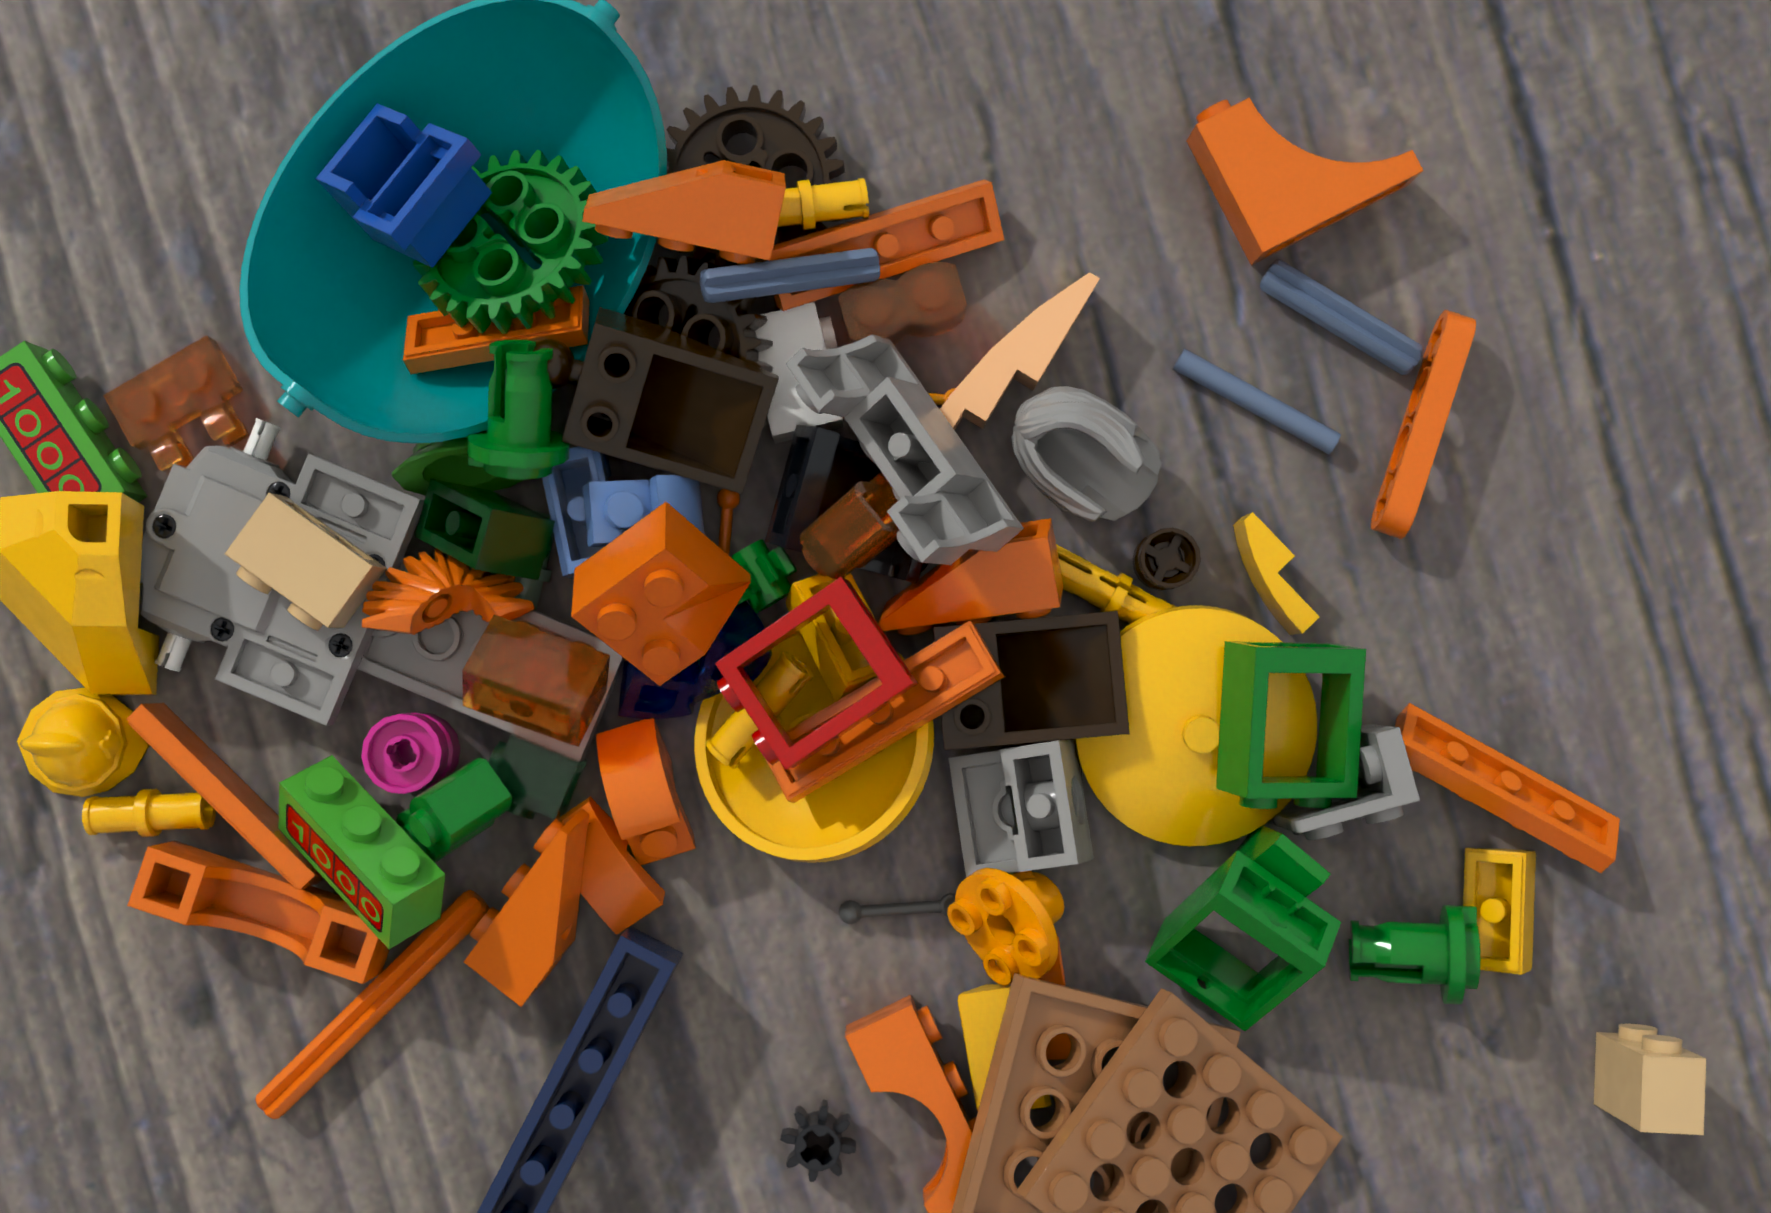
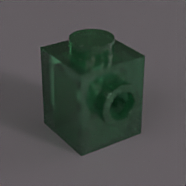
[489,734,588,819]

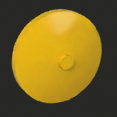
[1074,605,1317,847]
[694,630,934,863]

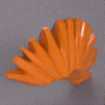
[362,549,534,635]

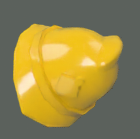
[17,687,150,797]

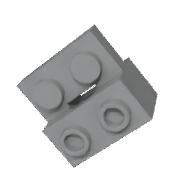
[948,740,1094,877]

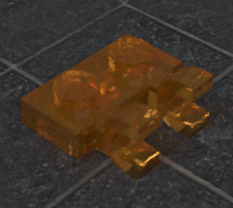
[103,335,250,471]

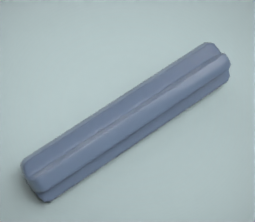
[700,248,880,303]
[1260,260,1424,375]

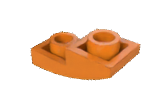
[543,796,665,935]

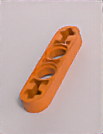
[1371,310,1476,539]

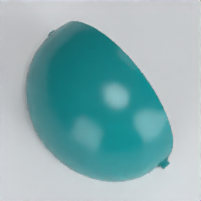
[239,0,667,444]

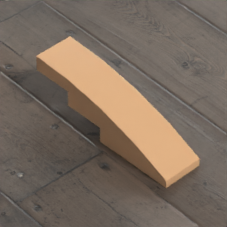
[940,272,1100,430]

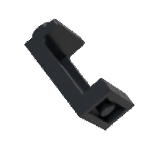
[765,425,928,583]

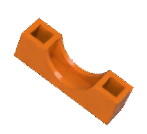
[127,840,390,984]
[845,995,976,1213]

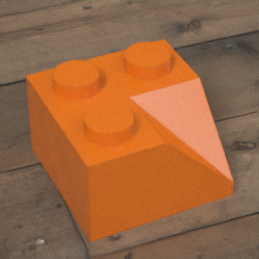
[571,502,751,686]

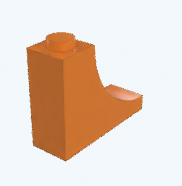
[1186,97,1423,265]

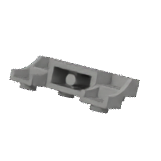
[786,334,1024,565]

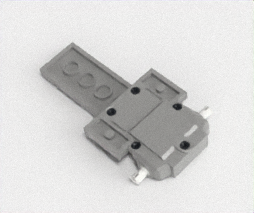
[139,418,626,762]

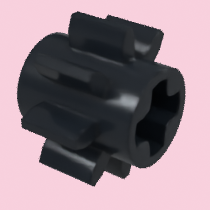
[780,1100,856,1182]

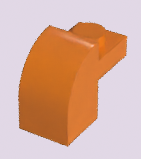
[596,716,696,865]

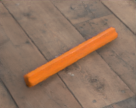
[255,890,490,1120]

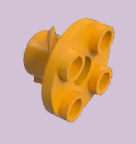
[947,868,1064,986]

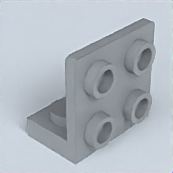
[1272,724,1420,840]

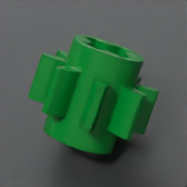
[731,539,797,614]

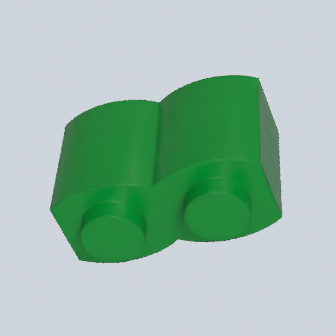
[396,758,512,863]

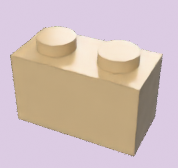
[225,492,387,631]
[1594,1024,1706,1135]

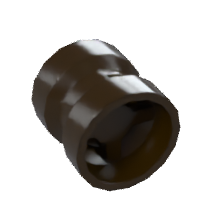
[1132,527,1201,591]

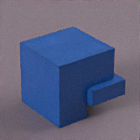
[315,103,492,268]

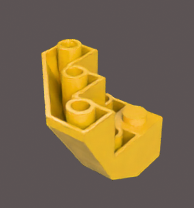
[0,491,159,695]

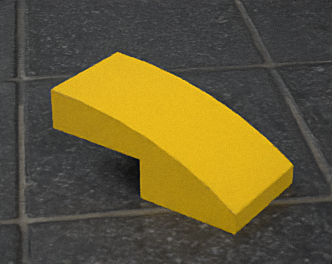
[1233,512,1320,635]

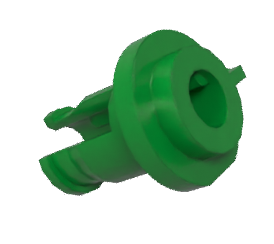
[467,340,570,480]
[1348,905,1480,1005]

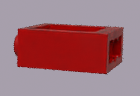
[715,577,918,770]

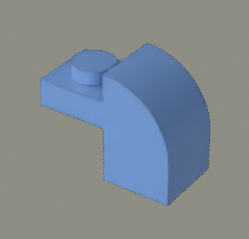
[583,475,705,547]

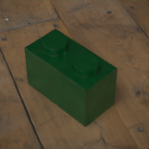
[415,478,555,580]

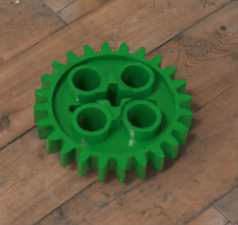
[413,150,609,334]

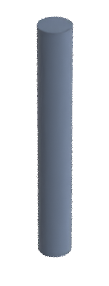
[1173,348,1341,455]

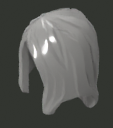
[1011,386,1162,522]

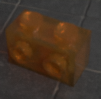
[462,615,610,747]

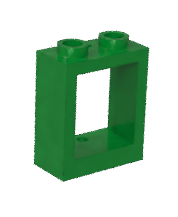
[1216,641,1366,809]
[1145,850,1341,1031]

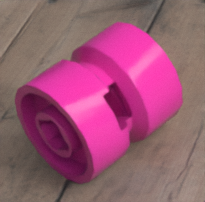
[361,712,461,794]

